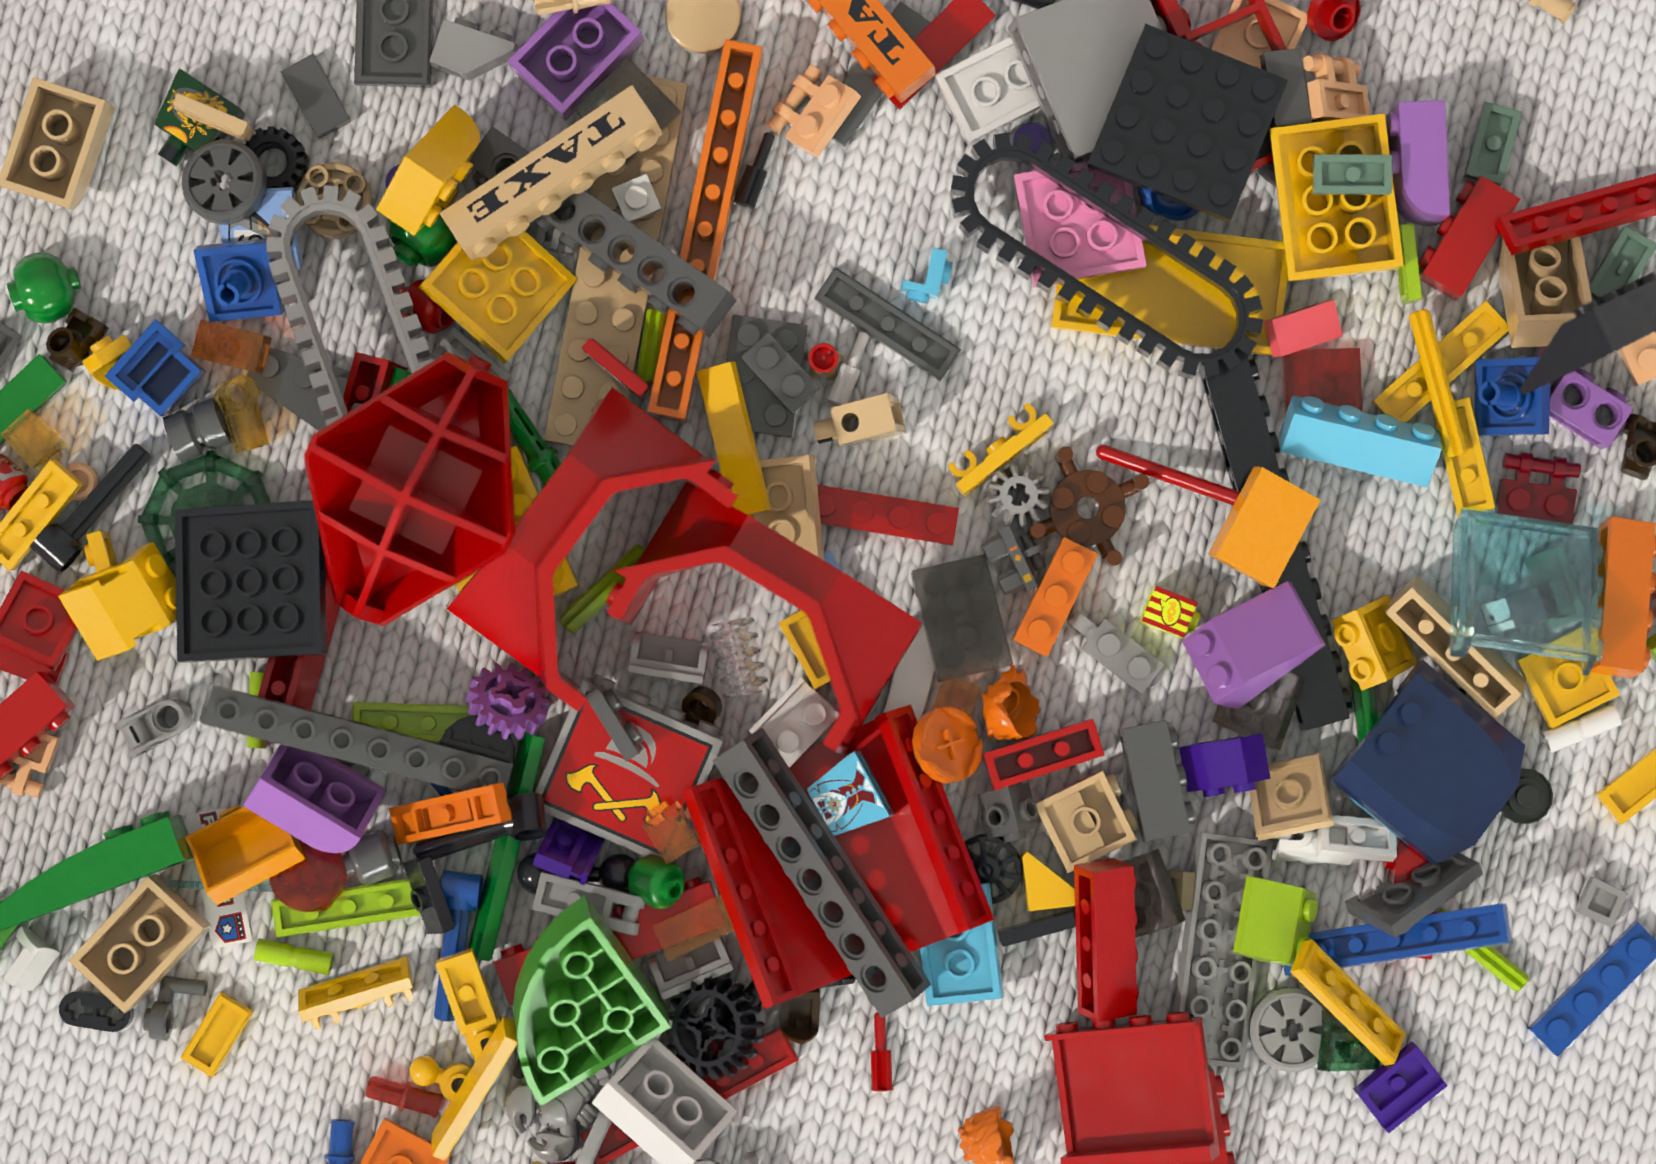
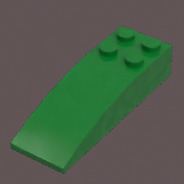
[0,811,194,931]

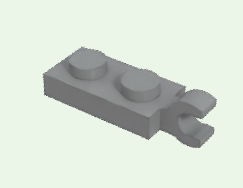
[1066,611,1165,694]

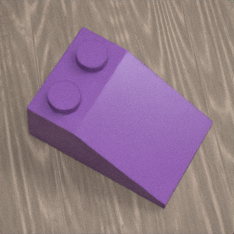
[1182,581,1325,709]

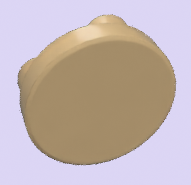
[665,0,741,55]
[296,162,373,239]

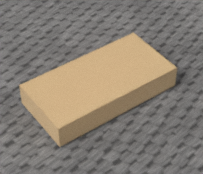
[172,93,254,142]

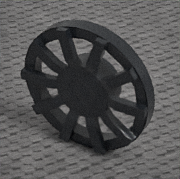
[964,833,1023,904]

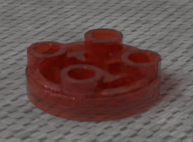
[269,839,347,912]

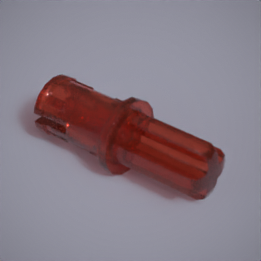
[366,1076,443,1118]

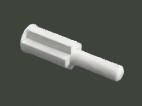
[826,331,870,406]

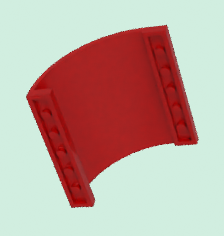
[681,704,995,1009]

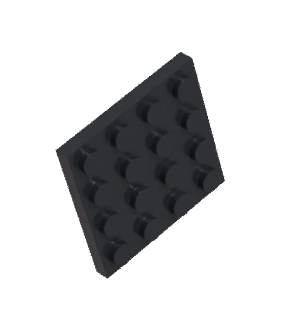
[1087,24,1288,223]
[175,500,327,663]

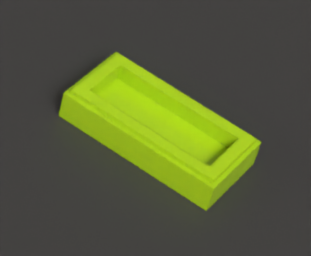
[1397,223,1422,305]

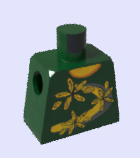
[155,69,246,167]

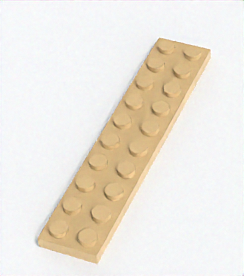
[544,70,688,446]

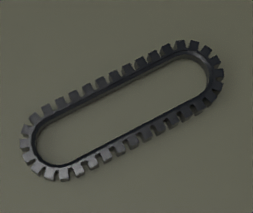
[950,132,1263,380]

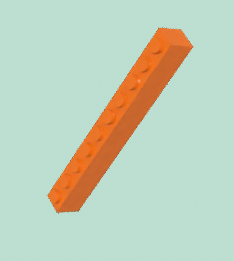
[647,39,763,423]

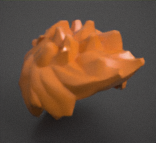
[981,665,1041,741]
[958,1106,1014,1164]

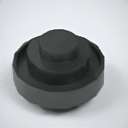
[1500,768,1553,824]

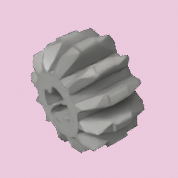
[986,463,1050,528]

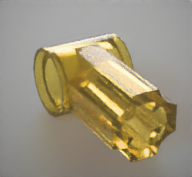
[215,375,269,453]

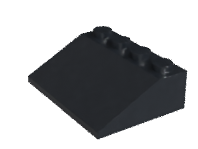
[1520,272,1656,395]

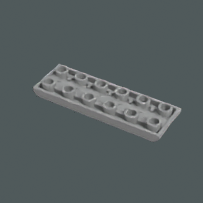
[1174,832,1273,1069]

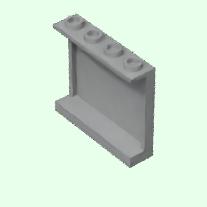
[1007,0,1167,163]

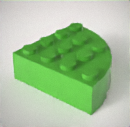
[512,895,671,1106]

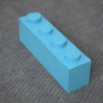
[1279,395,1442,487]

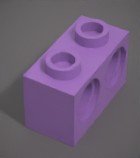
[1549,368,1634,450]

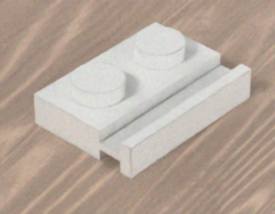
[748,677,839,768]

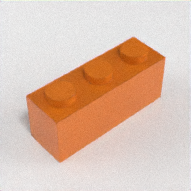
[1011,537,1098,657]

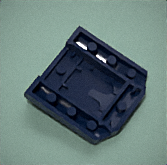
[1329,660,1525,864]

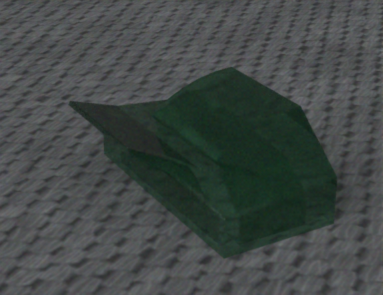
[1317,1010,1380,1072]

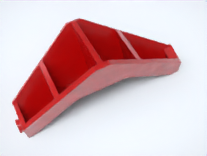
[303,352,515,626]

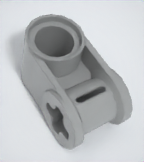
[114,699,193,759]

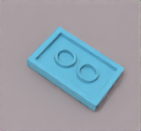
[920,883,1004,1006]

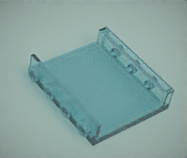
[1450,508,1604,676]

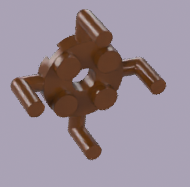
[1028,446,1150,567]

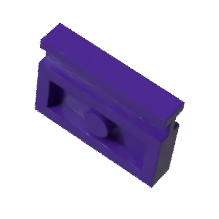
[533,817,606,885]
[1353,1041,1448,1134]

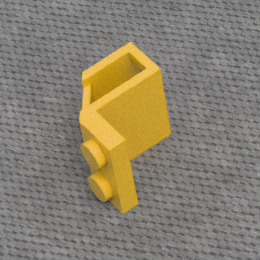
[58,542,176,661]

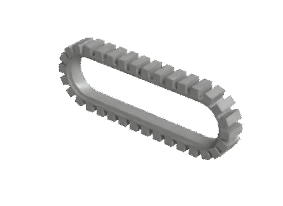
[266,185,433,426]

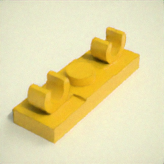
[948,403,1054,498]
[298,956,413,1029]

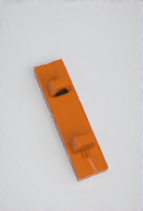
[389,782,512,845]

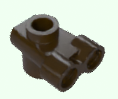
[46,308,109,373]
[1620,414,1656,480]

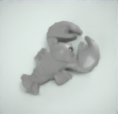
[506,1066,613,1162]

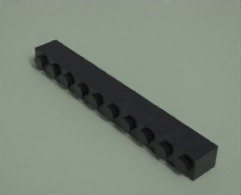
[1198,354,1353,731]

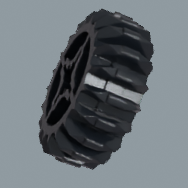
[664,976,766,1080]

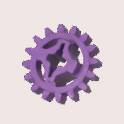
[466,663,551,740]

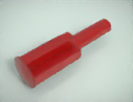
[871,1012,894,1092]

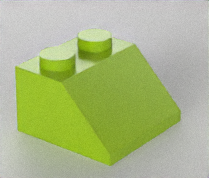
[1233,876,1318,967]

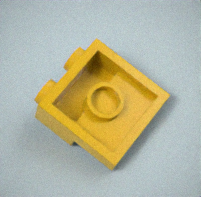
[1331,594,1417,691]

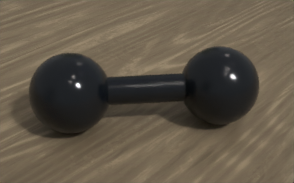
[517,852,636,895]

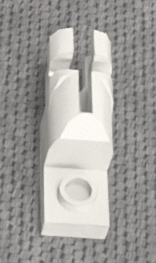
[1271,815,1397,866]

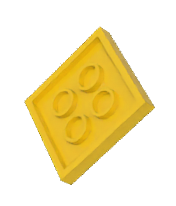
[418,231,578,364]

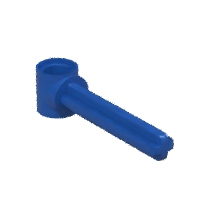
[434,870,483,1022]

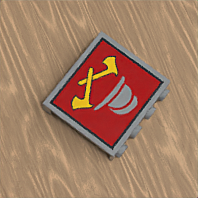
[535,674,726,862]

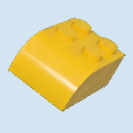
[376,104,480,236]

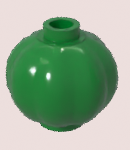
[389,207,457,268]
[7,252,82,324]

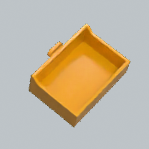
[1208,466,1320,588]
[185,806,305,905]

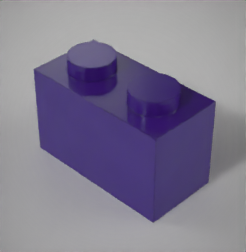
[1179,733,1271,797]

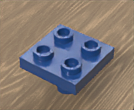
[193,239,285,322]
[1474,357,1550,436]

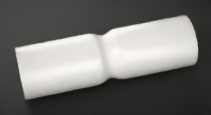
[1541,704,1622,754]

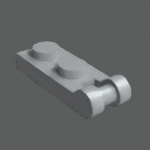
[532,871,645,935]

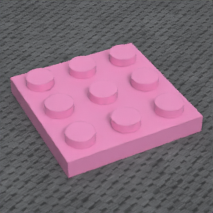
[1013,161,1147,288]

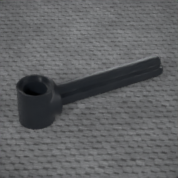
[30,444,151,574]
[413,792,548,861]

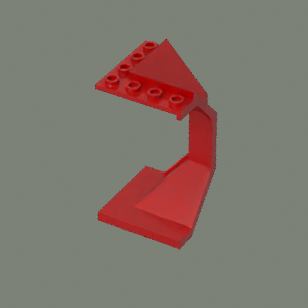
[446,387,738,712]
[606,481,923,754]

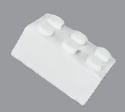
[592,1037,738,1164]

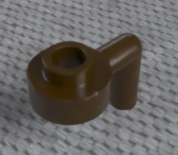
[682,686,722,725]

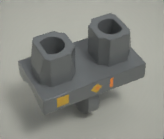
[981,524,1049,595]

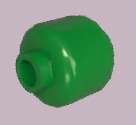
[628,854,684,910]

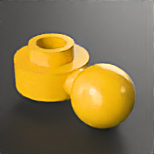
[409,1055,472,1101]

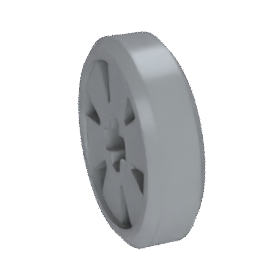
[1248,987,1334,1072]

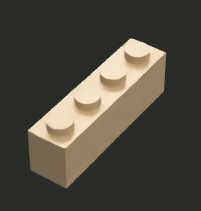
[1385,574,1526,719]

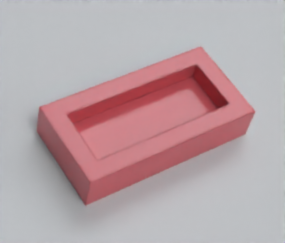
[1264,300,1343,357]

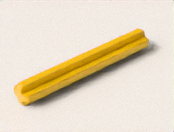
[1409,309,1467,458]

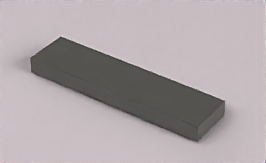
[832,1,931,148]
[814,267,961,382]

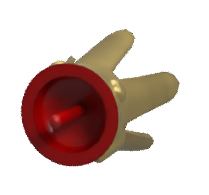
[804,342,844,380]

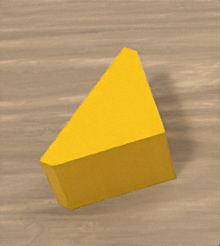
[1020,850,1075,911]

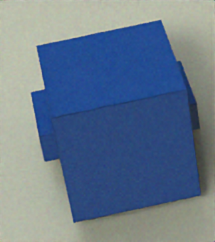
[105,319,207,417]

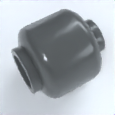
[343,830,402,885]

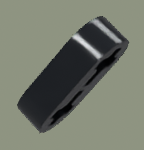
[59,990,134,1032]

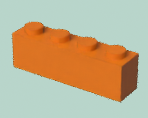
[1587,516,1656,678]

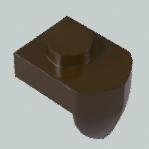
[779,988,820,1045]

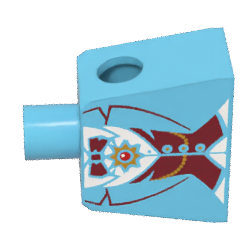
[807,750,895,836]

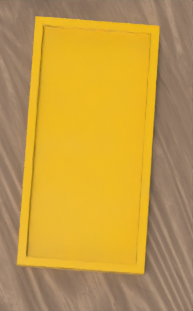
[1051,225,1288,356]

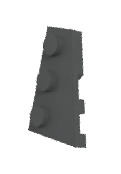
[1345,853,1483,938]

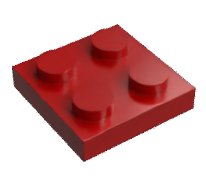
[0,570,78,671]

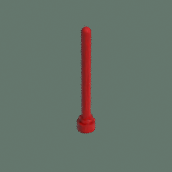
[1096,445,1240,505]

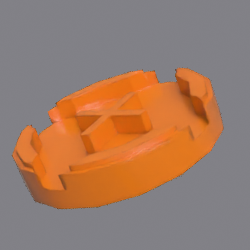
[912,706,983,784]

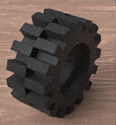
[244,126,309,192]

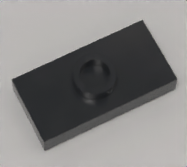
[403,857,455,934]

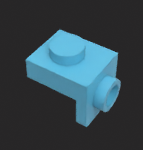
[900,248,953,304]

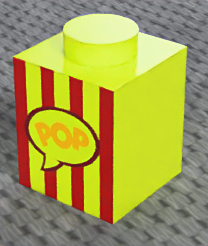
[1138,586,1201,639]

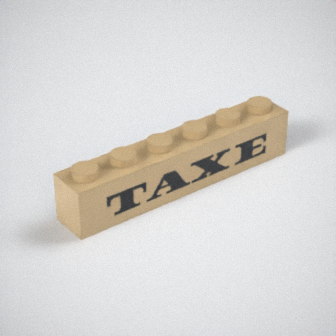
[439,85,663,261]

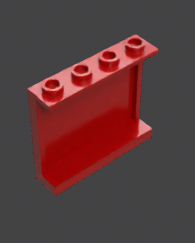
[1044,1011,1220,1164]

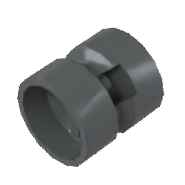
[163,398,232,463]

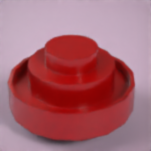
[1307,0,1361,41]

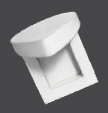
[3,925,60,991]

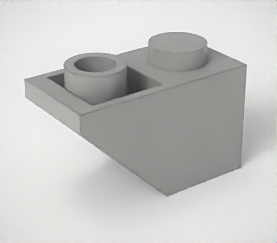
[429,17,519,81]

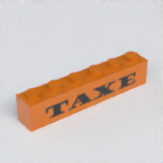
[805,0,936,103]

